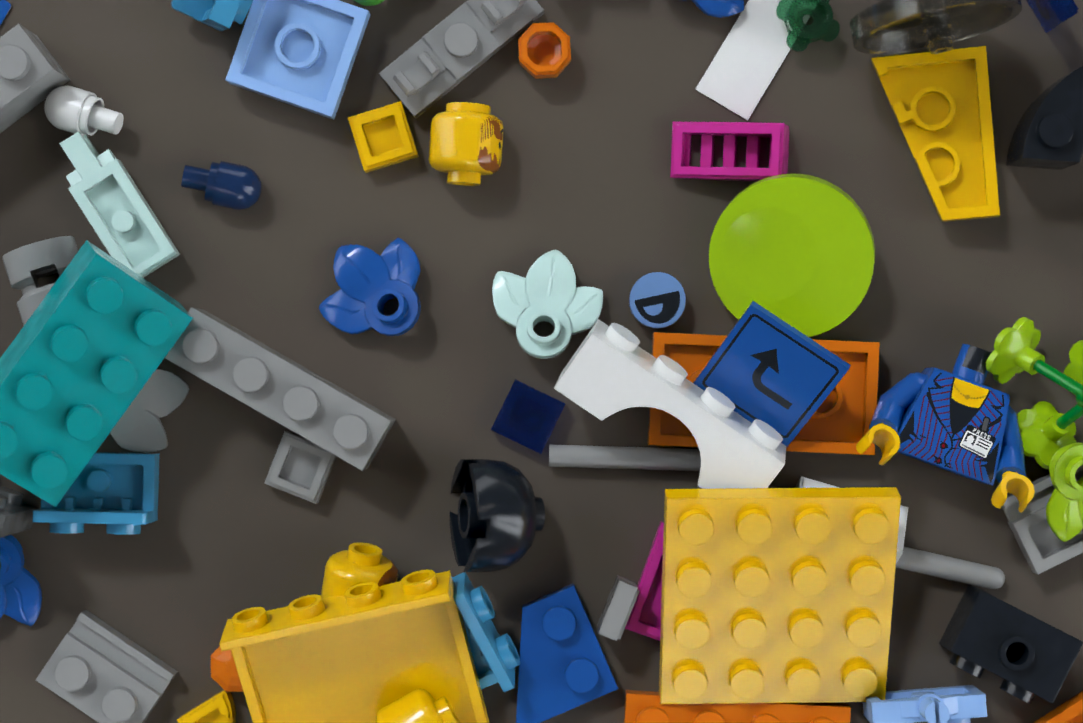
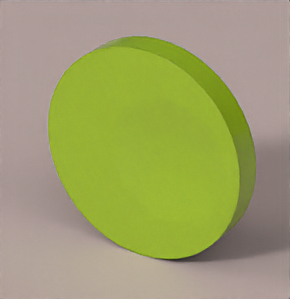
[709,174,875,337]

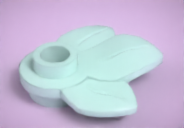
[492,250,603,359]

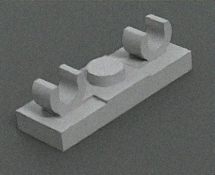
[379,0,544,119]

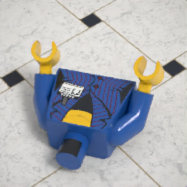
[856,344,1035,513]

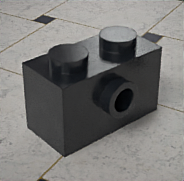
[939,584,1083,704]

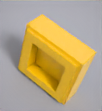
[348,101,419,173]

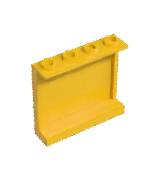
[219,570,490,723]

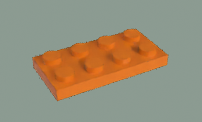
[648,332,880,455]

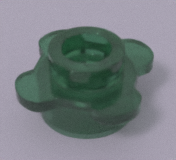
[776,0,840,52]

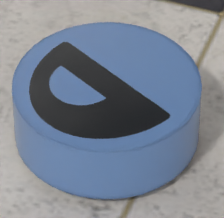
[629,272,686,328]

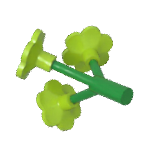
[986,317,1083,469]

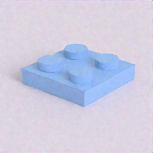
[225,0,371,120]

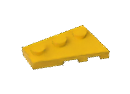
[871,46,1000,222]

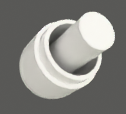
[44,86,124,136]

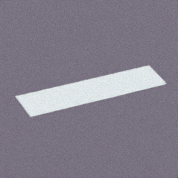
[696,0,820,121]

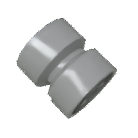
[2,236,78,326]

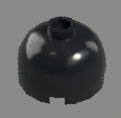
[450,459,545,572]

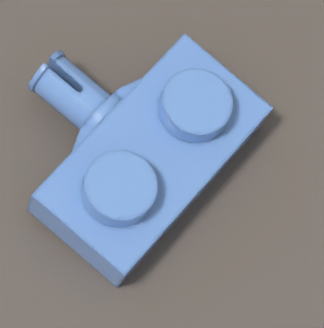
[862,685,987,723]

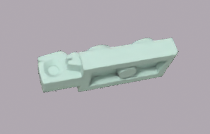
[59,131,180,278]

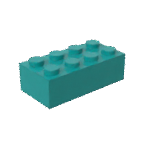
[0,240,193,507]

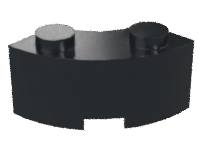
[1006,66,1083,170]

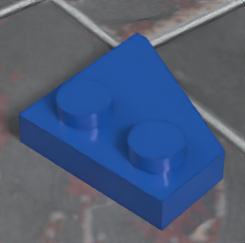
[516,583,618,723]

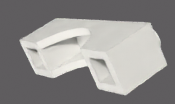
[554,319,786,489]

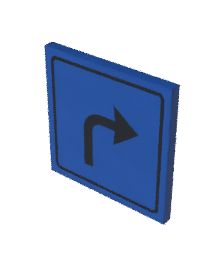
[694,301,851,447]

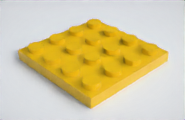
[659,487,901,704]

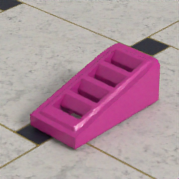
[670,121,790,182]

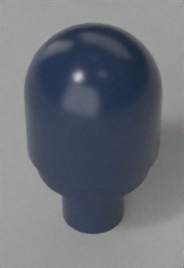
[181,161,262,210]

